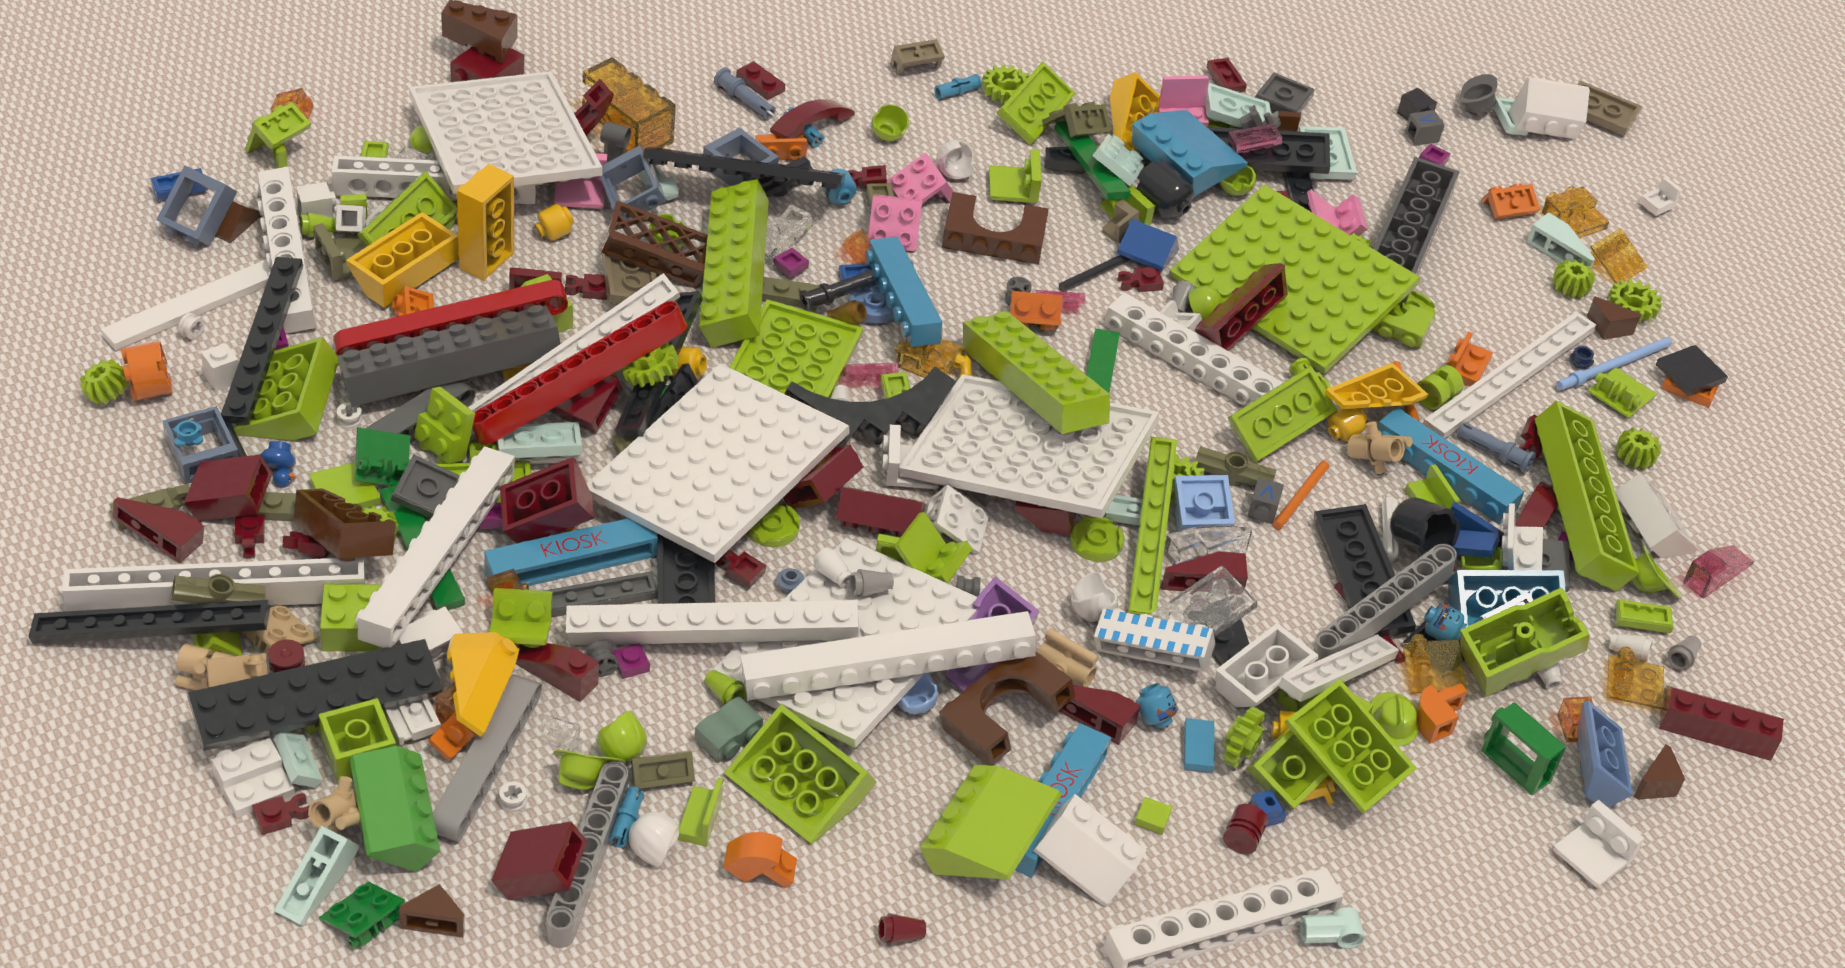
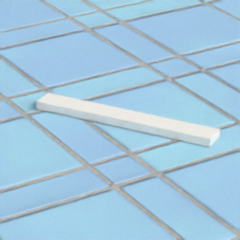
[101,259,272,351]

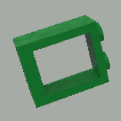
[1481,702,1566,796]

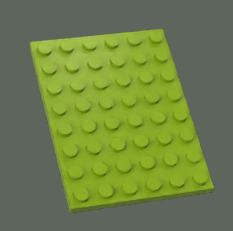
[1169,184,1420,374]

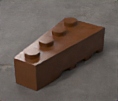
[294,488,396,562]

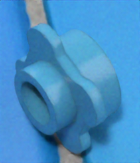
[174,420,203,447]

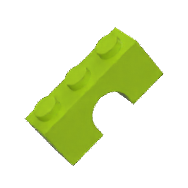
[1371,304,1434,349]

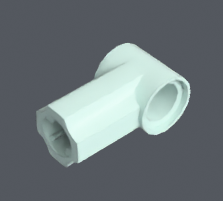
[637,164,679,201]
[1300,907,1365,949]

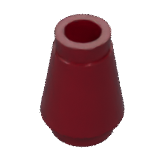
[878,913,926,945]

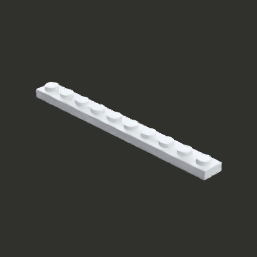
[468,273,680,442]
[1423,311,1596,438]

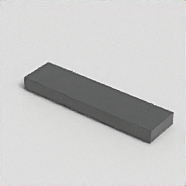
[543,571,658,618]

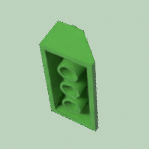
[349,746,440,872]

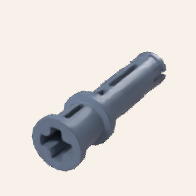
[713,67,776,120]
[1457,422,1536,474]

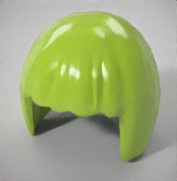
[596,710,647,763]

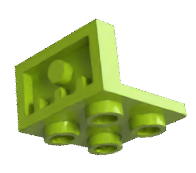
[245,102,311,153]
[989,149,1042,203]
[895,512,972,584]
[489,588,553,648]

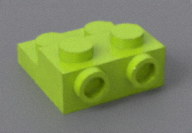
[414,387,475,464]

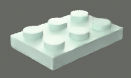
[1205,83,1272,130]
[1298,126,1357,180]
[1092,134,1145,186]
[498,422,582,460]

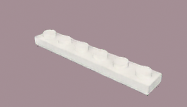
[1278,635,1399,702]

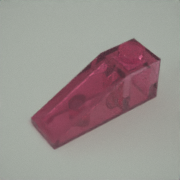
[1683,545,1754,599]

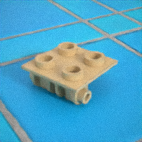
[242,605,319,656]
[207,653,268,687]

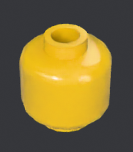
[535,204,574,241]
[671,346,707,380]
[1328,407,1367,442]

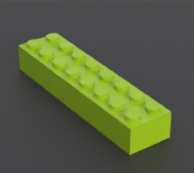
[699,179,769,348]
[963,311,1110,434]
[1535,400,1639,592]

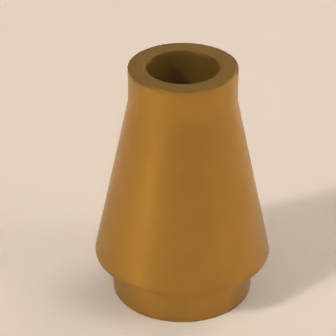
[827,300,867,325]

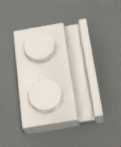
[383,699,441,745]

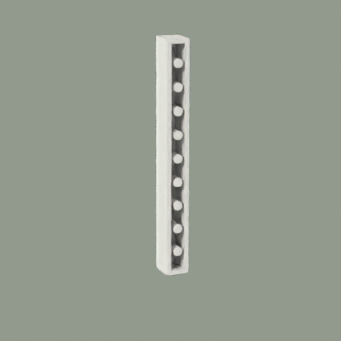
[355,446,515,648]
[62,557,366,611]
[566,600,859,645]
[741,611,1036,701]

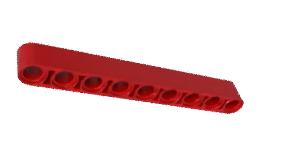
[333,280,568,356]
[472,301,687,445]

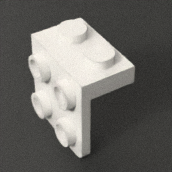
[882,425,940,489]

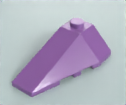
[946,576,1039,692]

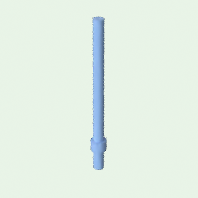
[1556,337,1672,391]

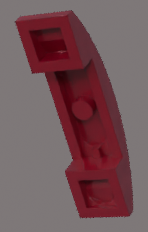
[574,79,614,136]
[770,99,855,139]
[1515,481,1559,530]

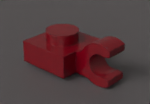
[234,515,265,558]
[715,549,766,589]

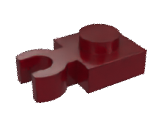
[848,165,887,189]
[1117,267,1164,292]
[565,274,607,300]
[1519,414,1543,459]
[282,531,331,559]
[252,793,310,835]

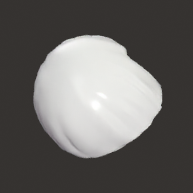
[936,139,975,180]
[1070,572,1118,622]
[629,812,679,868]

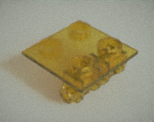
[1590,228,1648,284]
[1402,634,1467,694]
[1607,647,1664,710]

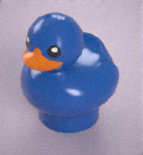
[261,441,296,488]

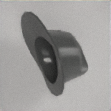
[1459,74,1498,118]

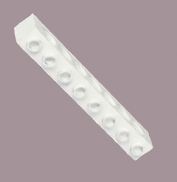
[332,156,537,204]
[255,167,317,334]
[1104,292,1283,407]
[1104,868,1344,968]

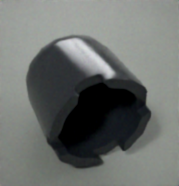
[1135,158,1194,219]
[1390,497,1460,556]

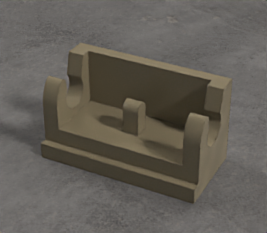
[890,39,945,75]

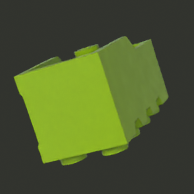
[1459,587,1590,697]

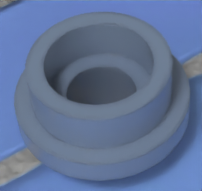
[777,568,805,595]

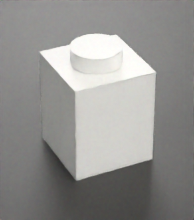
[296,182,336,217]
[336,205,366,233]
[201,343,239,392]

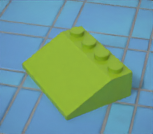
[232,337,339,441]
[1285,679,1417,814]
[724,704,877,844]
[920,765,1062,880]

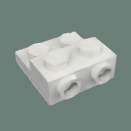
[211,738,295,818]

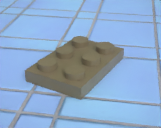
[1577,80,1643,136]
[601,243,656,304]

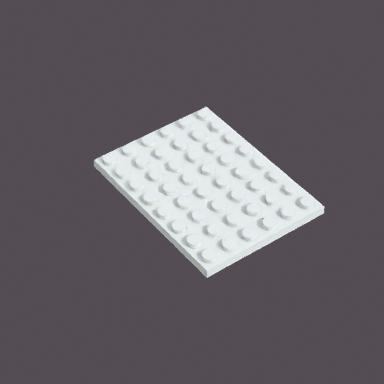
[409,71,602,194]
[587,363,849,563]
[899,374,1159,518]
[712,538,978,748]

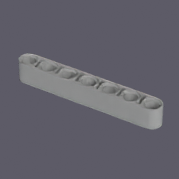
[1314,544,1457,662]
[433,674,542,842]
[546,761,628,948]

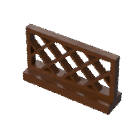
[601,200,708,288]

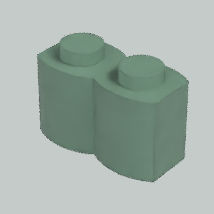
[694,697,763,762]

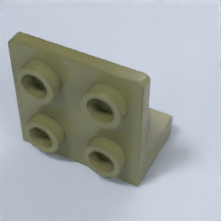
[1042,102,1112,137]
[313,223,367,281]

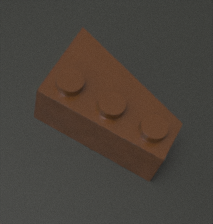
[441,0,518,64]

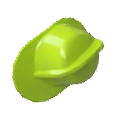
[1632,545,1682,599]
[1371,692,1418,746]
[553,750,625,790]

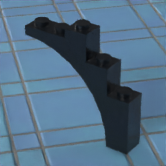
[784,367,956,448]

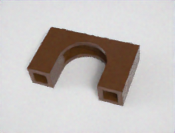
[942,192,1049,265]
[939,652,1075,766]

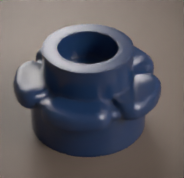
[1569,346,1594,369]

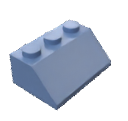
[1576,700,1633,808]

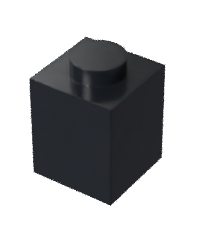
[1397,88,1437,121]

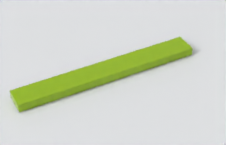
[1128,436,1177,618]

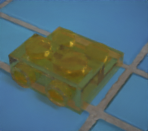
[1542,186,1610,238]
[895,331,965,378]

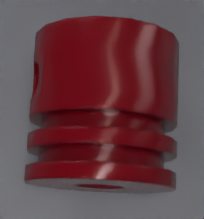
[268,639,306,674]
[1223,803,1268,854]

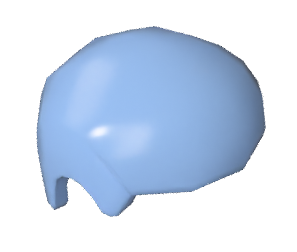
[897,673,938,715]

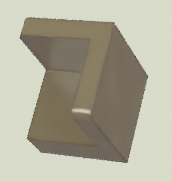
[1102,200,1139,243]

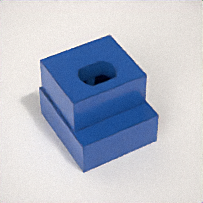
[1248,790,1286,827]

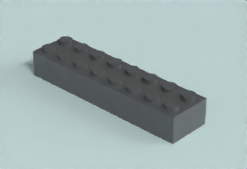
[1373,157,1460,304]
[337,305,561,407]

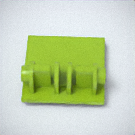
[1587,367,1657,418]

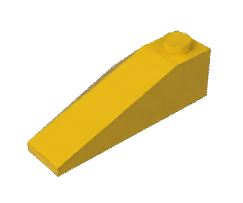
[1110,72,1160,152]
[1324,363,1428,409]
[447,632,519,737]

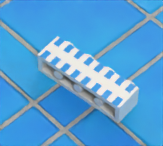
[1094,608,1215,672]

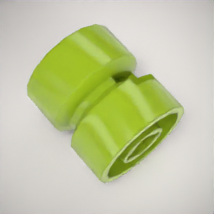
[1417,365,1464,410]

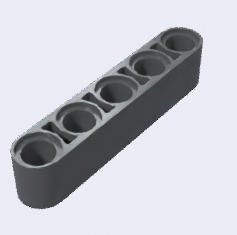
[366,380,476,443]

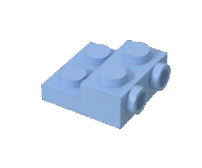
[1173,475,1235,539]

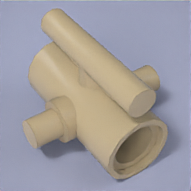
[1347,421,1413,474]
[1037,628,1099,687]
[175,643,234,690]
[308,776,361,835]

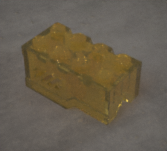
[582,57,676,152]

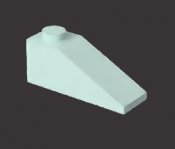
[1527,212,1595,267]
[274,826,360,925]

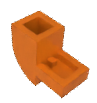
[1416,683,1468,744]
[723,832,797,888]

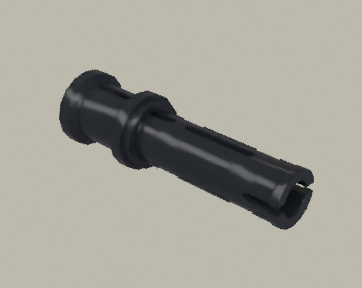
[799,270,876,312]

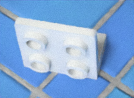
[925,485,989,554]
[1502,503,1543,570]
[1553,800,1644,887]

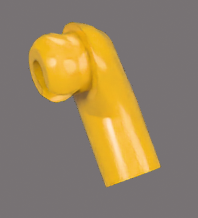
[953,354,972,380]

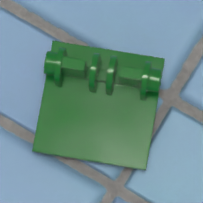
[355,427,410,486]
[319,881,406,949]

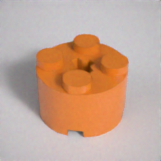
[121,341,173,401]

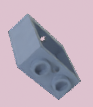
[703,128,779,186]
[600,146,667,221]
[156,165,237,246]
[162,406,239,484]

